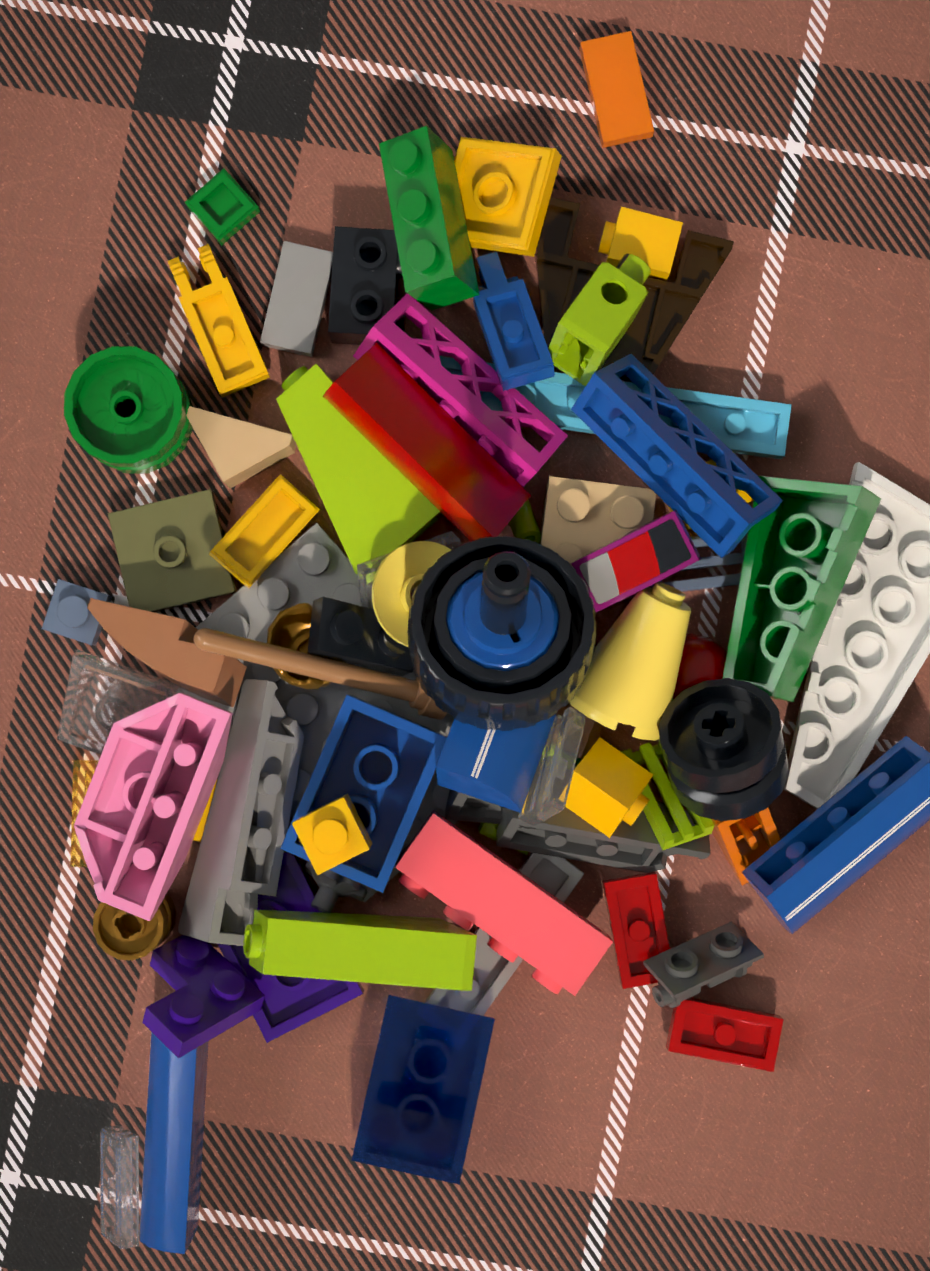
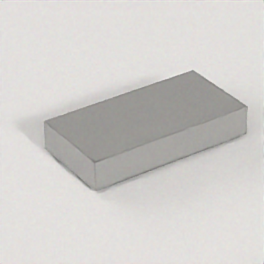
[260,241,333,357]

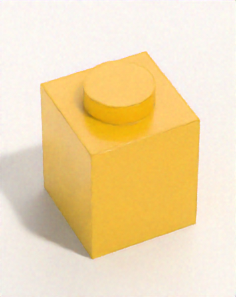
[598,207,683,281]
[556,737,653,838]
[292,794,373,875]

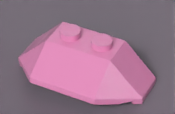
[74,692,233,921]

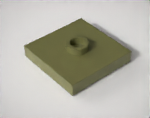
[107,489,236,612]

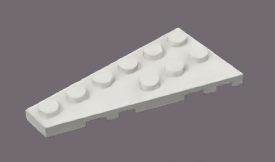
[783,462,930,809]

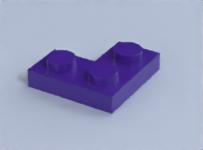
[142,935,265,1058]

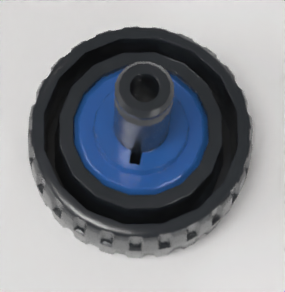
[407,536,597,731]

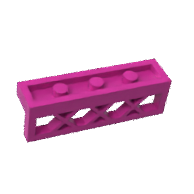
[353,294,568,487]

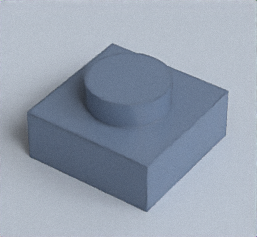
[42,579,113,646]

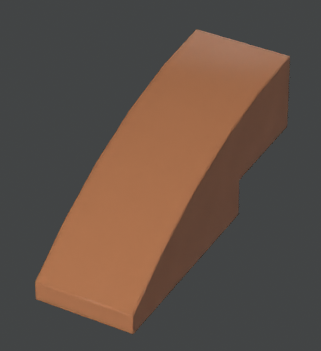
[87,598,247,708]

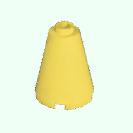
[569,582,691,741]

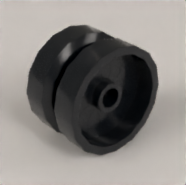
[659,678,789,821]

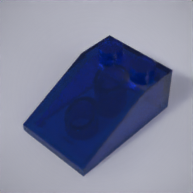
[351,995,495,1185]

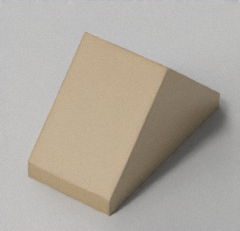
[186,406,297,489]

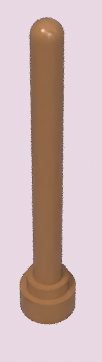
[193,628,447,720]

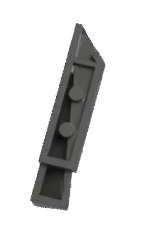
[445,763,711,873]

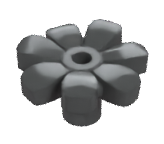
[304,861,368,913]

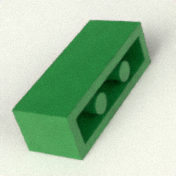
[379,126,480,311]

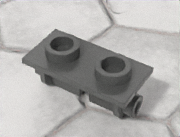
[643,921,764,1008]

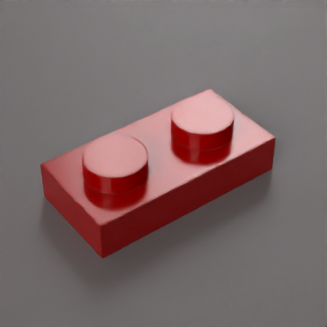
[602,872,670,989]
[666,997,784,1072]

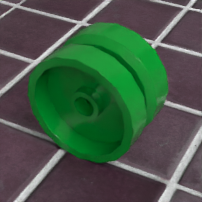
[64,346,193,474]

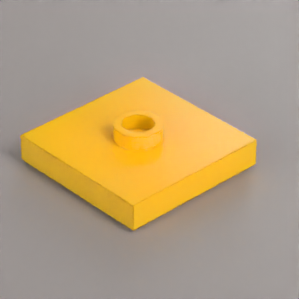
[454,137,562,257]

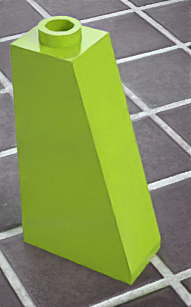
[276,364,443,581]
[243,909,477,991]

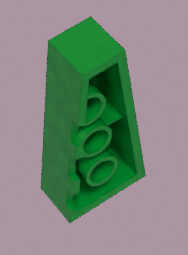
[722,476,881,702]

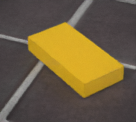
[209,474,320,589]

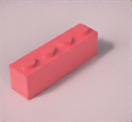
[395,810,613,996]

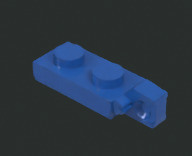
[473,252,555,391]

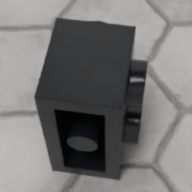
[328,226,406,345]

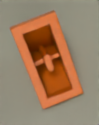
[712,807,780,886]

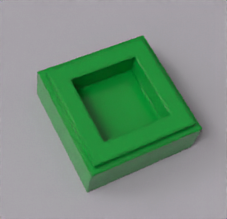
[185,168,260,246]

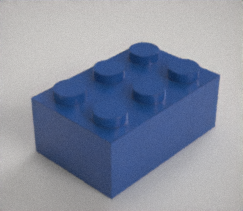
[280,694,447,893]

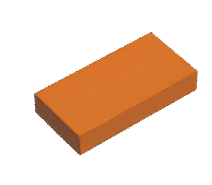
[579,31,654,148]

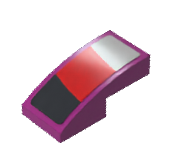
[571,510,701,612]

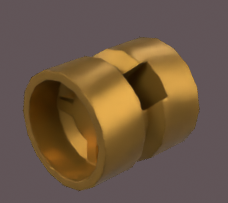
[93,893,176,961]

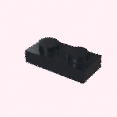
[307,596,413,676]

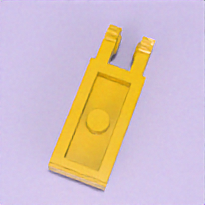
[168,244,270,398]

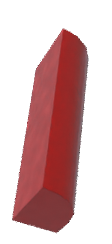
[323,342,531,541]

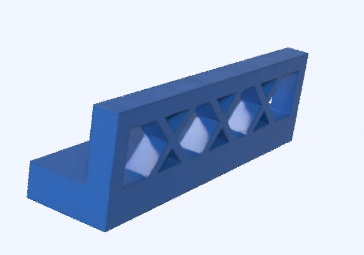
[571,354,783,558]

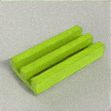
[621,739,715,850]

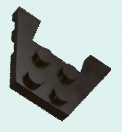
[535,197,734,383]

